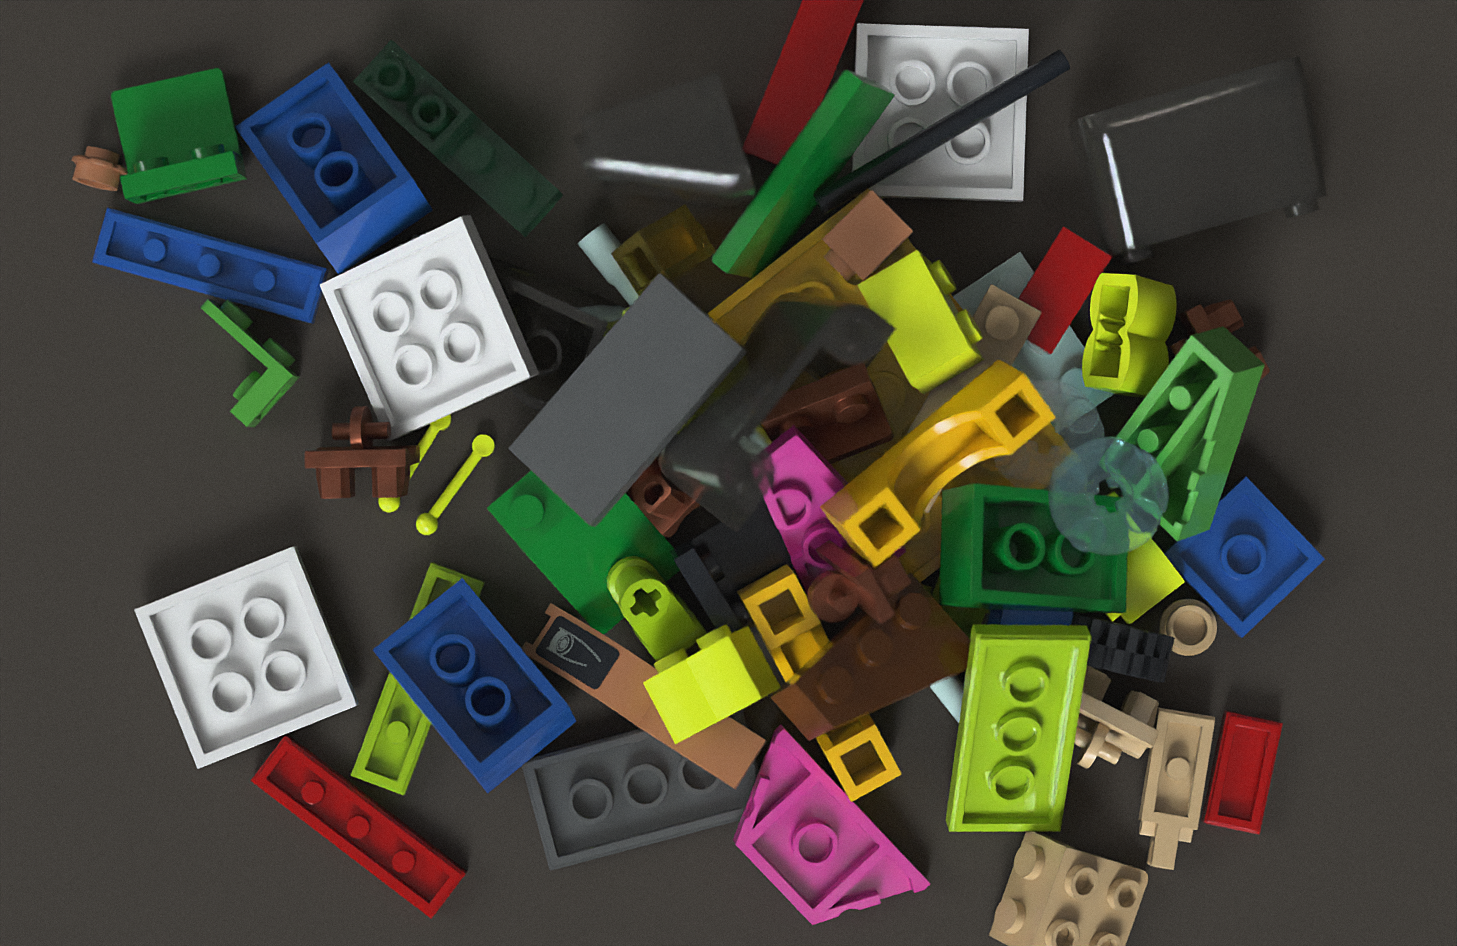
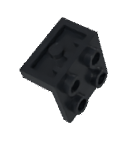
[670,495,808,634]

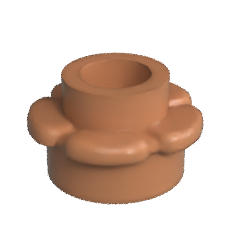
[71,146,128,191]

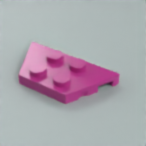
[733,725,930,925]

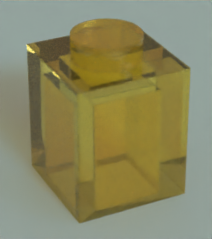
[611,204,716,296]

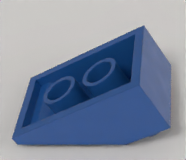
[235,62,433,275]
[373,578,576,794]

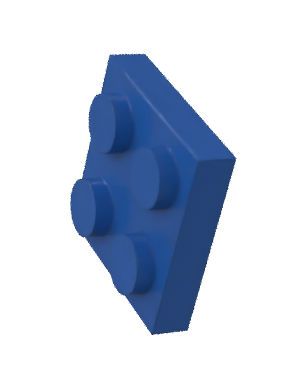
[1163,476,1325,638]

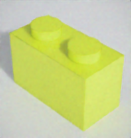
[858,250,984,394]

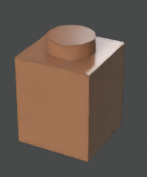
[822,190,913,281]

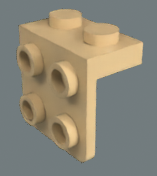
[989,832,1148,946]

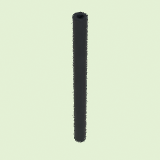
[813,49,1071,215]

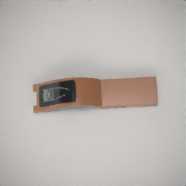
[521,603,766,790]

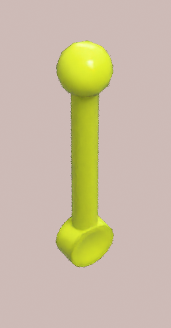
[378,414,452,512]
[416,434,495,535]

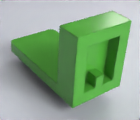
[200,299,300,428]

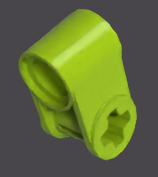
[607,556,708,662]

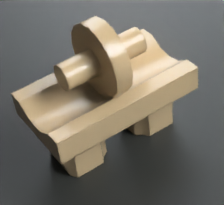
[1074,666,1160,769]

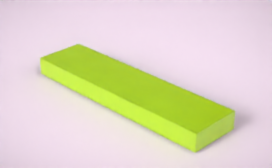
[351,562,485,796]

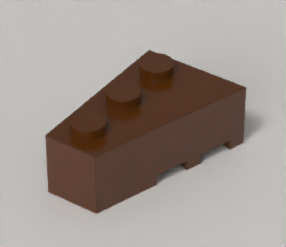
[770,572,970,741]

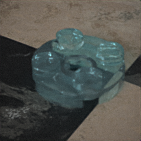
[1049,437,1168,555]

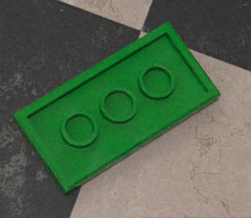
[712,70,895,278]

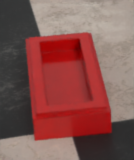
[1018,226,1112,355]
[1201,710,1283,835]

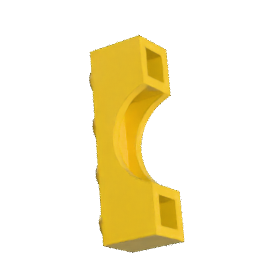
[820,359,1056,568]
[736,564,902,802]

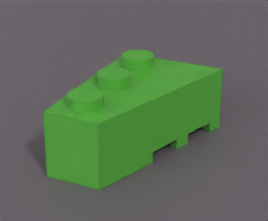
[1097,326,1265,541]

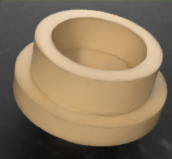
[1159,599,1217,656]

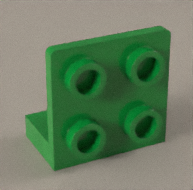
[111,68,247,204]

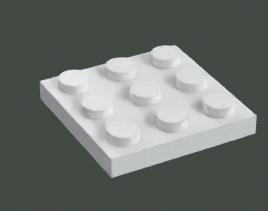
[852,23,1029,202]
[320,215,539,442]
[134,546,359,769]

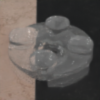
[993,379,1104,492]

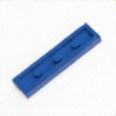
[92,208,329,324]

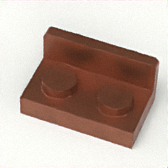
[755,362,893,464]

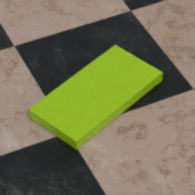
[945,624,1091,832]

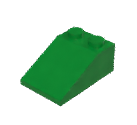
[487,471,680,635]
[939,483,1128,613]

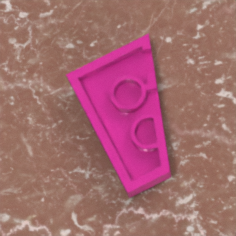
[749,425,906,620]

